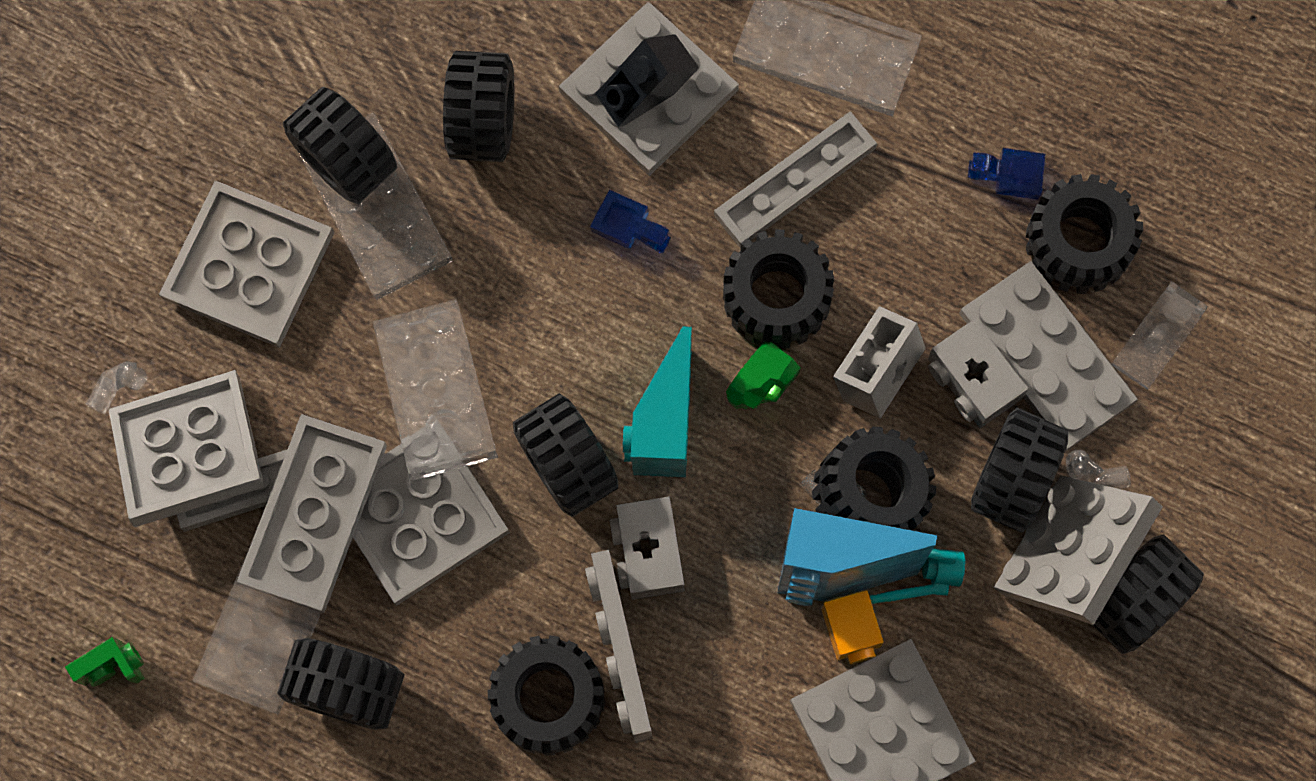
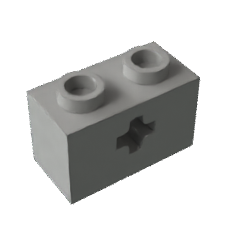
[833,306,926,419]
[928,319,1028,428]
[610,496,685,600]

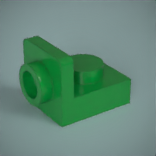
[65,637,145,687]

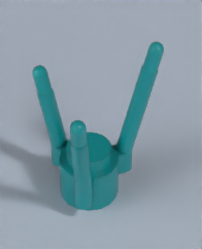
[869,548,965,604]

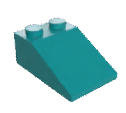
[623,326,692,477]

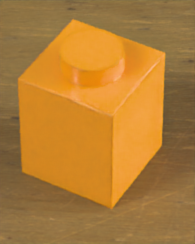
[821,590,884,664]

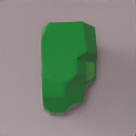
[726,341,801,409]

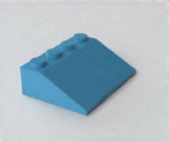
[777,508,937,606]

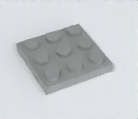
[559,1,739,176]
[159,180,334,348]
[109,370,264,527]
[353,421,510,606]
[994,475,1163,625]
[790,639,976,781]

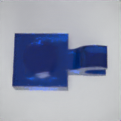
[967,148,1046,200]
[590,190,671,253]

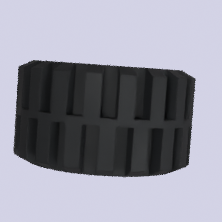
[443,51,515,162]
[283,87,398,204]
[1025,174,1143,294]
[723,229,834,349]
[513,393,618,517]
[971,408,1068,533]
[812,427,936,530]
[1092,534,1204,654]
[488,635,605,755]
[277,638,405,730]

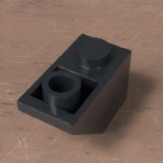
[595,34,699,127]

